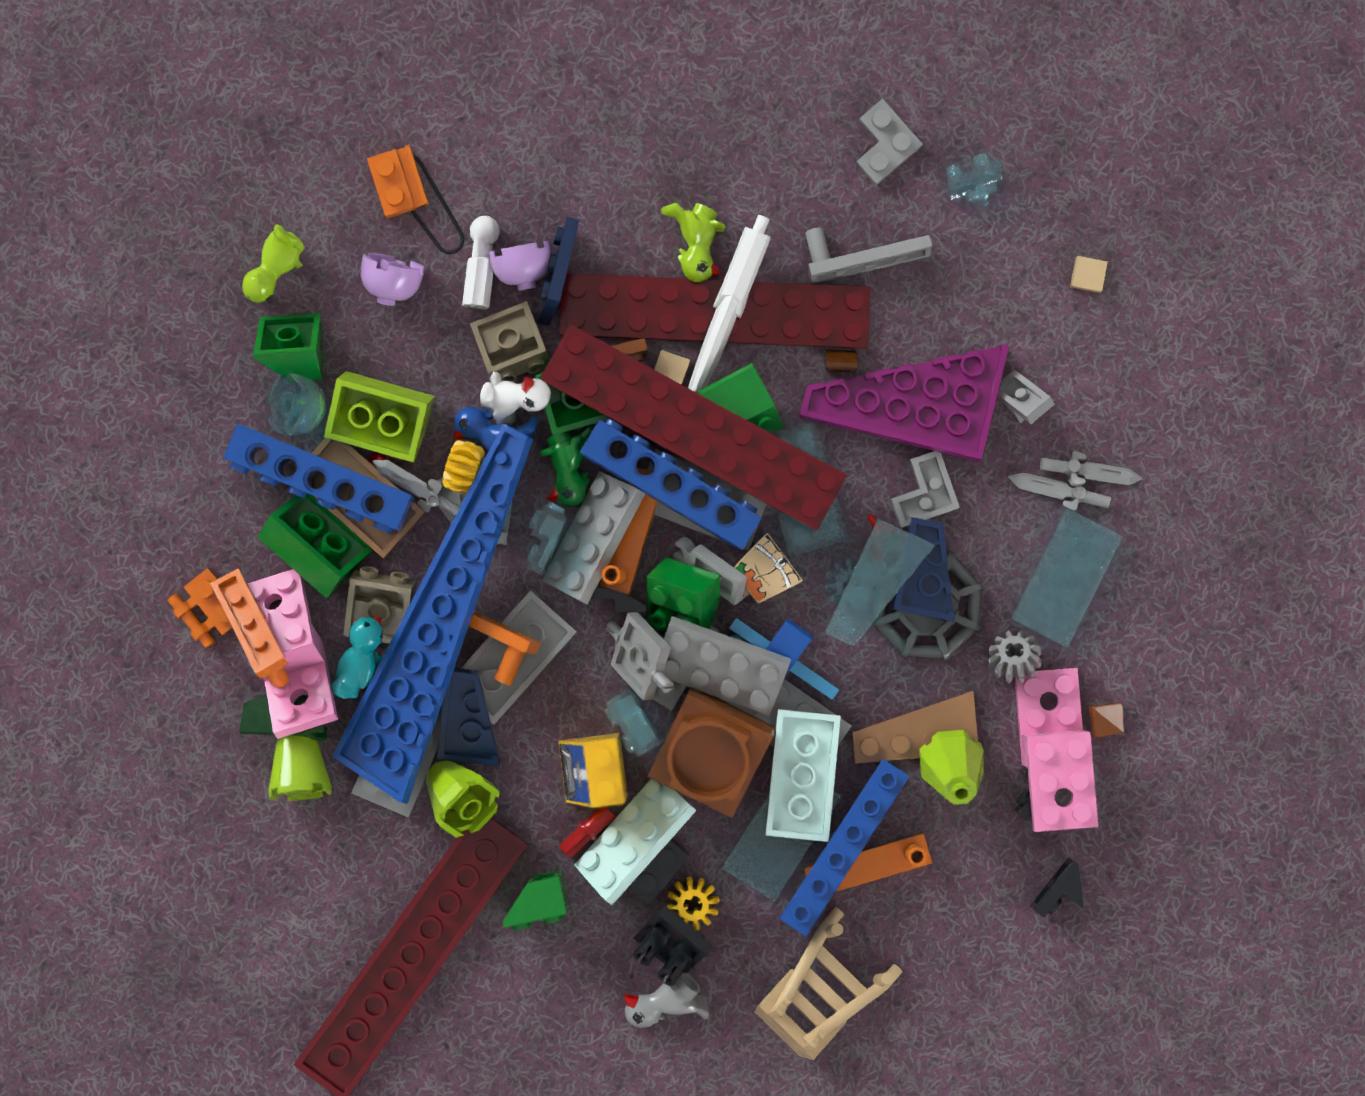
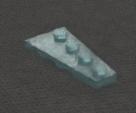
[825,519,935,646]

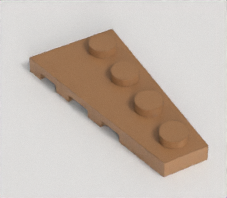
[852,691,978,764]

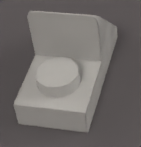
[997,369,1055,424]

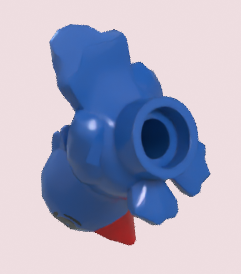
[453,407,538,452]

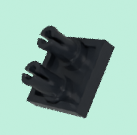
[633,905,713,986]

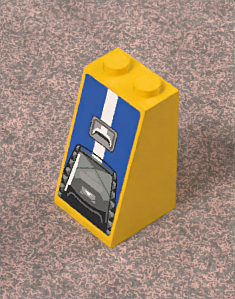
[558,733,628,807]

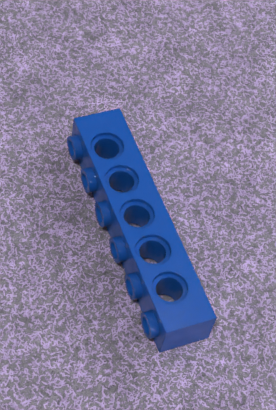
[579,418,762,550]
[223,423,416,534]
[779,759,909,937]

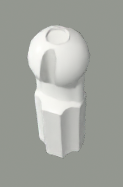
[462,216,500,310]

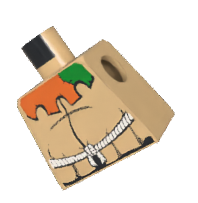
[734,533,803,605]

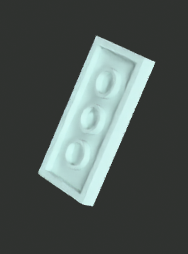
[765,709,841,842]
[574,778,697,905]

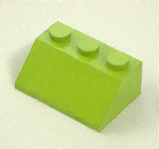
[324,371,435,462]

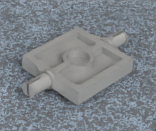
[606,612,674,701]

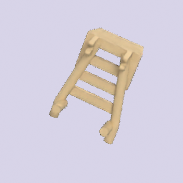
[755,907,902,1060]

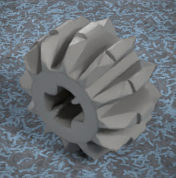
[989,630,1041,684]

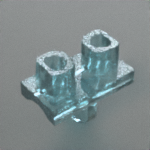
[946,152,1003,206]

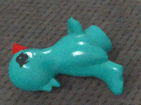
[331,616,383,699]

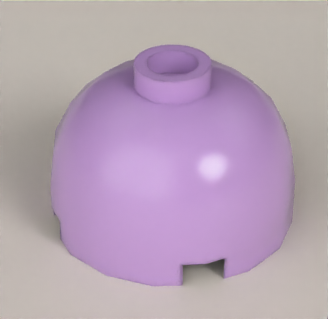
[489,240,552,291]
[360,253,425,306]

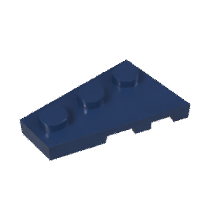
[537,217,579,326]
[893,517,955,622]
[437,668,500,766]

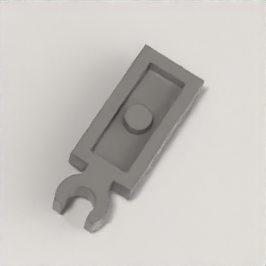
[673,537,747,605]

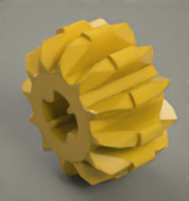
[442,440,485,494]
[667,876,719,930]

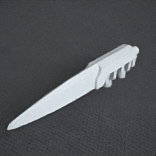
[688,215,771,392]

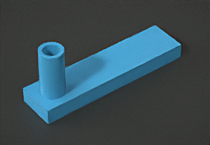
[729,618,839,700]

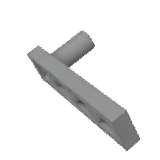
[805,227,932,284]

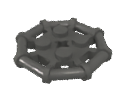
[871,551,983,661]

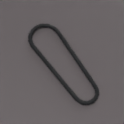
[410,155,464,254]

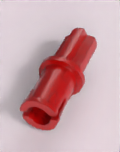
[559,806,616,858]

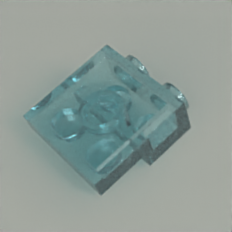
[527,501,570,575]
[604,687,662,757]

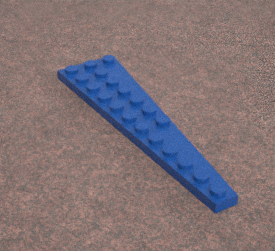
[332,423,533,803]

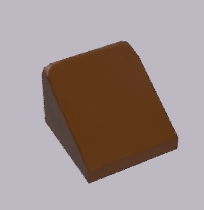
[825,349,858,373]

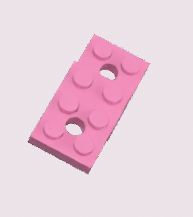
[247,569,338,739]
[1015,668,1098,832]

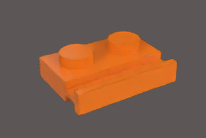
[367,145,429,219]

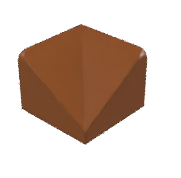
[1088,702,1124,738]

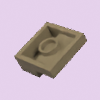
[470,301,550,383]
[343,566,416,644]

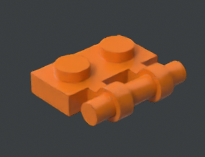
[167,568,232,649]

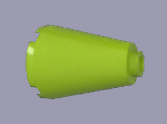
[268,736,332,801]

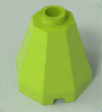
[919,730,984,805]
[426,760,500,838]

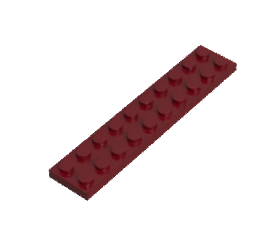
[560,273,870,349]
[540,324,847,531]
[294,817,529,1096]

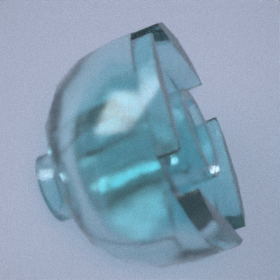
[266,373,327,436]

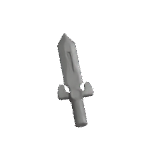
[1040,451,1143,486]
[372,460,460,517]
[1008,473,1111,512]

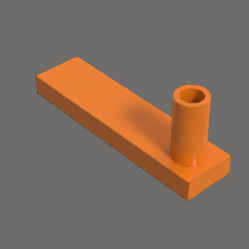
[599,467,665,595]
[210,569,289,688]
[469,611,541,686]
[804,832,932,892]

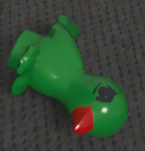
[540,426,594,507]

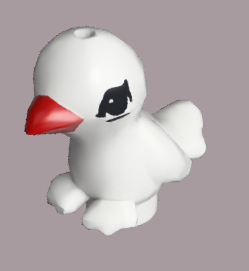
[480,372,551,425]

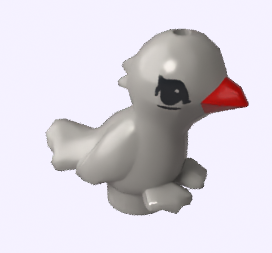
[624,973,710,1028]

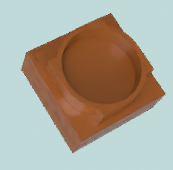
[647,688,775,818]

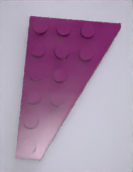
[799,344,1009,462]

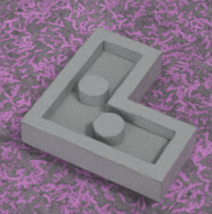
[856,98,923,186]
[890,451,960,528]

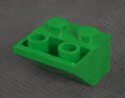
[647,557,720,632]
[503,870,570,931]

